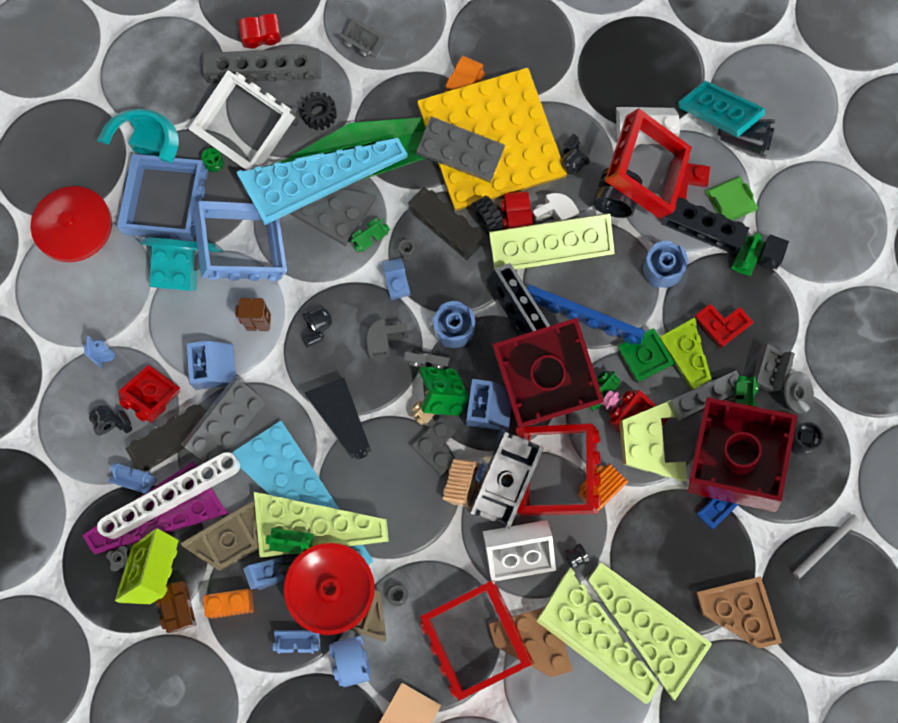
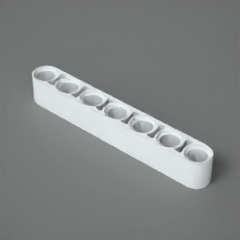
[97,452,240,539]

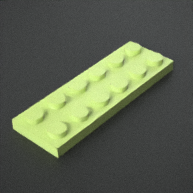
[489,213,615,270]

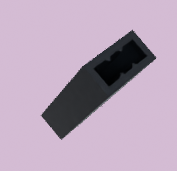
[305,378,371,459]

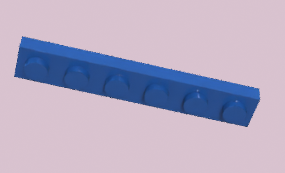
[527,284,645,345]

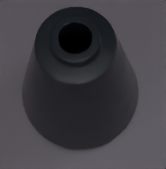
[717,119,775,159]

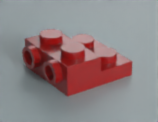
[119,365,180,423]
[608,390,668,433]

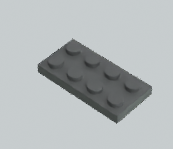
[416,116,505,183]
[181,376,266,463]

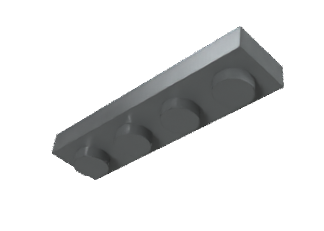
[668,371,740,421]

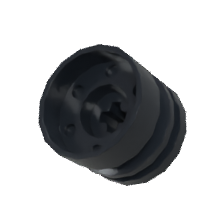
[593,168,643,218]

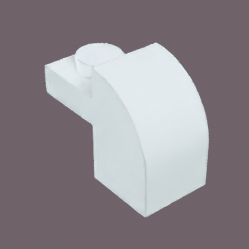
[532,193,580,224]

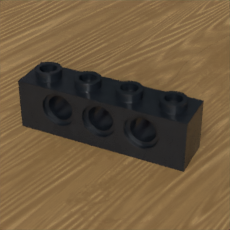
[662,198,750,256]
[486,263,550,336]

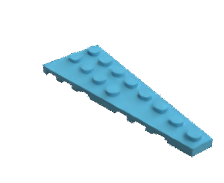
[237,138,407,225]
[231,421,374,565]

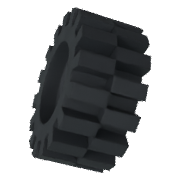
[300,92,337,130]
[471,195,504,235]

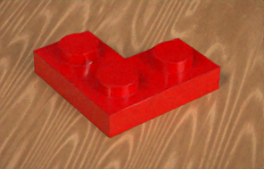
[668,161,710,199]
[694,304,754,349]

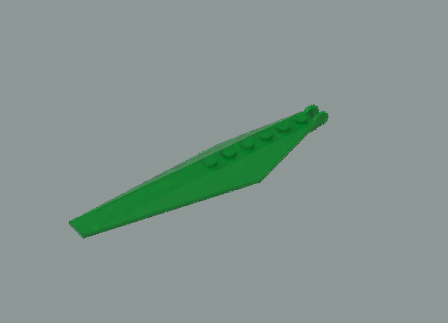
[265,117,427,180]

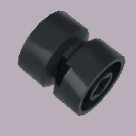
[791,422,823,455]

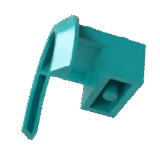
[97,109,179,164]
[140,237,224,291]

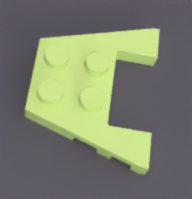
[619,400,687,482]

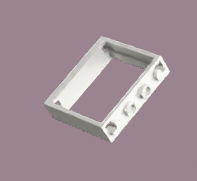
[189,70,295,171]

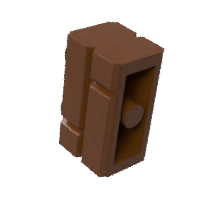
[235,298,271,331]
[155,581,197,633]

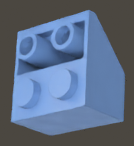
[187,341,236,390]
[466,379,512,431]

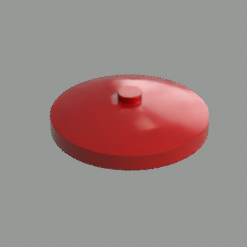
[30,186,112,263]
[284,543,375,635]

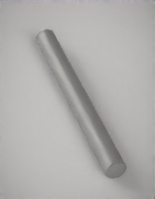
[793,514,859,579]

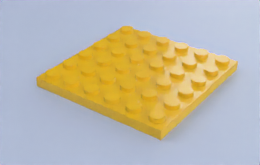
[417,68,567,211]

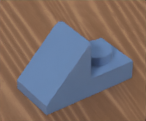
[382,258,411,300]
[243,557,286,590]

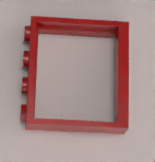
[605,108,692,219]
[516,423,601,516]
[420,580,534,701]

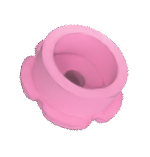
[602,391,621,410]

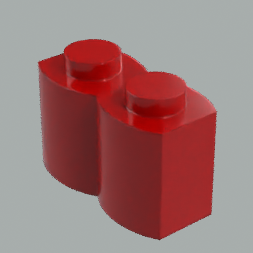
[239,14,281,49]
[501,191,533,229]

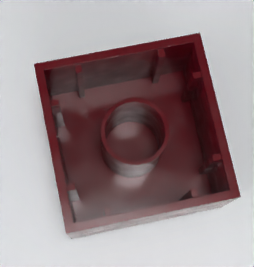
[493,318,604,428]
[688,397,798,512]

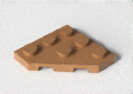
[695,576,782,649]
[488,607,573,678]

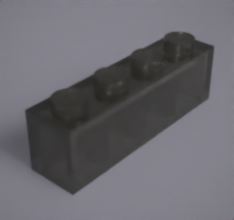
[408,187,483,261]
[125,404,207,472]

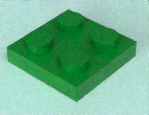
[617,328,675,384]

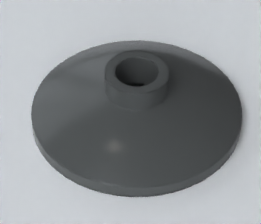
[784,372,814,414]

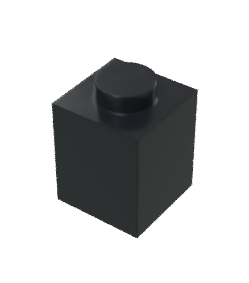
[757,234,789,270]

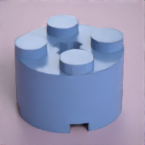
[643,241,688,288]
[433,301,475,348]
[329,635,371,687]

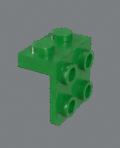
[419,367,470,416]

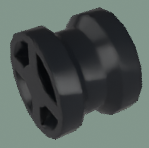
[564,544,590,571]

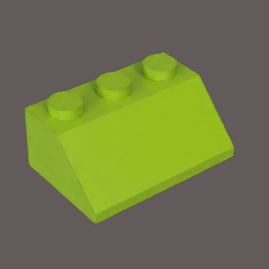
[115,528,179,604]

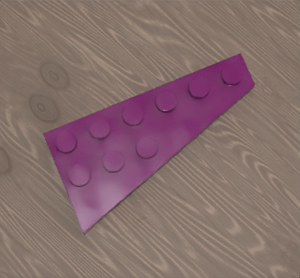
[82,461,229,554]

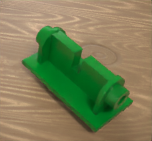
[349,218,390,253]
[731,233,765,277]
[588,371,621,411]
[735,376,758,407]
[265,528,314,554]

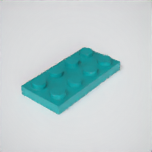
[678,80,765,137]

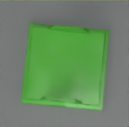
[705,176,759,220]

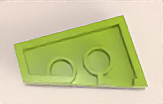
[659,318,711,390]

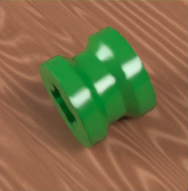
[201,148,224,173]

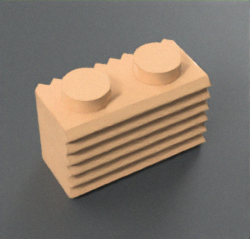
[443,459,481,507]

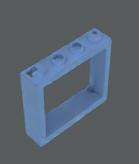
[117,154,208,241]
[193,201,287,281]

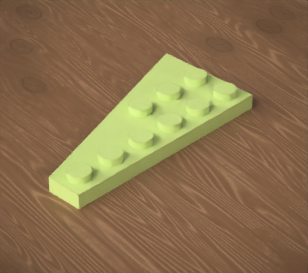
[254,492,389,557]
[588,563,712,700]
[536,567,659,704]

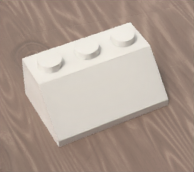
[616,107,680,144]
[483,520,556,581]

